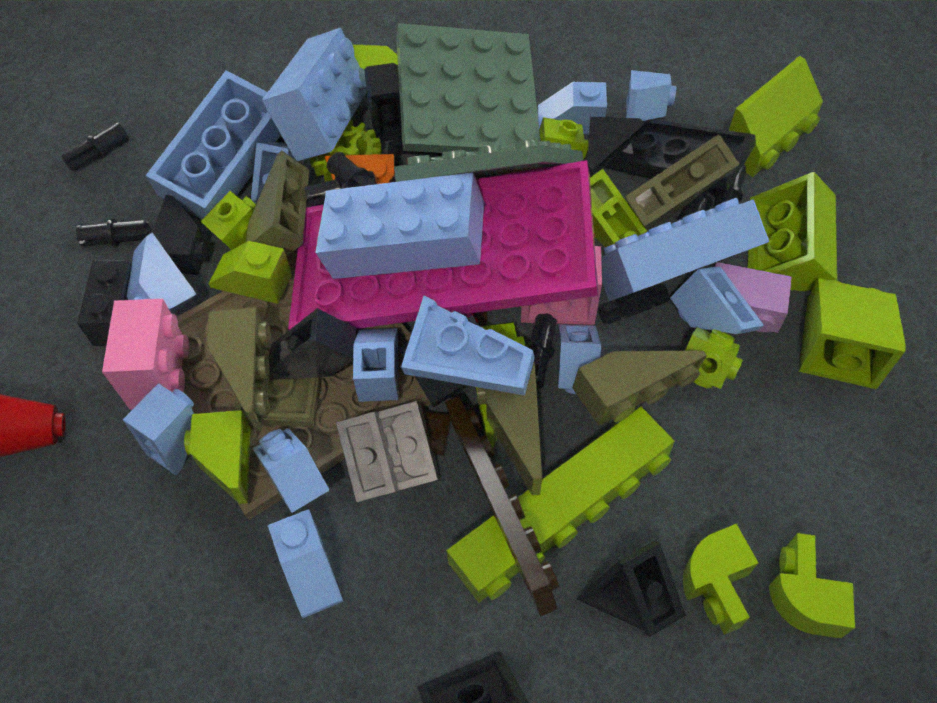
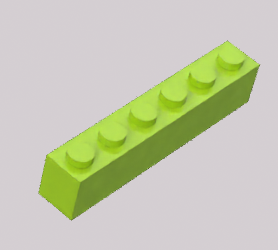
[446,406,675,603]

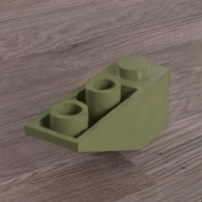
[207,307,271,432]
[572,351,707,426]

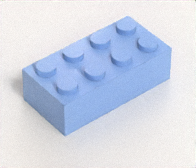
[262,28,367,161]
[146,70,281,220]
[315,172,484,279]
[601,198,769,301]

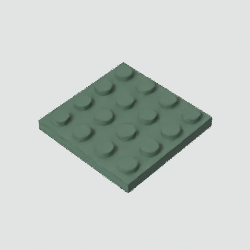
[396,23,540,153]
[394,139,583,182]

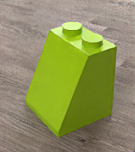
[798,278,906,389]

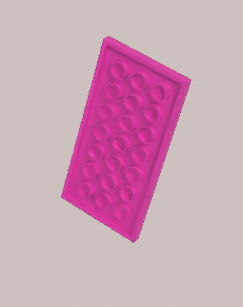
[288,160,599,330]

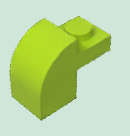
[683,524,758,635]
[769,533,855,638]

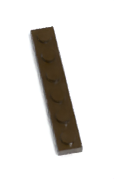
[444,396,560,617]

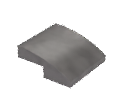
[336,401,441,502]

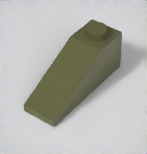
[625,134,740,231]
[246,150,309,257]
[478,363,542,495]

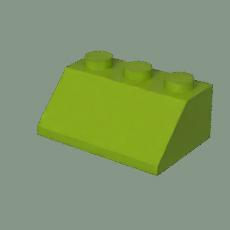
[729,56,823,177]
[748,172,837,292]

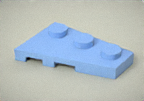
[401,296,535,396]

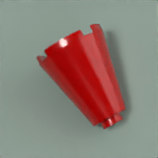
[0,394,66,457]

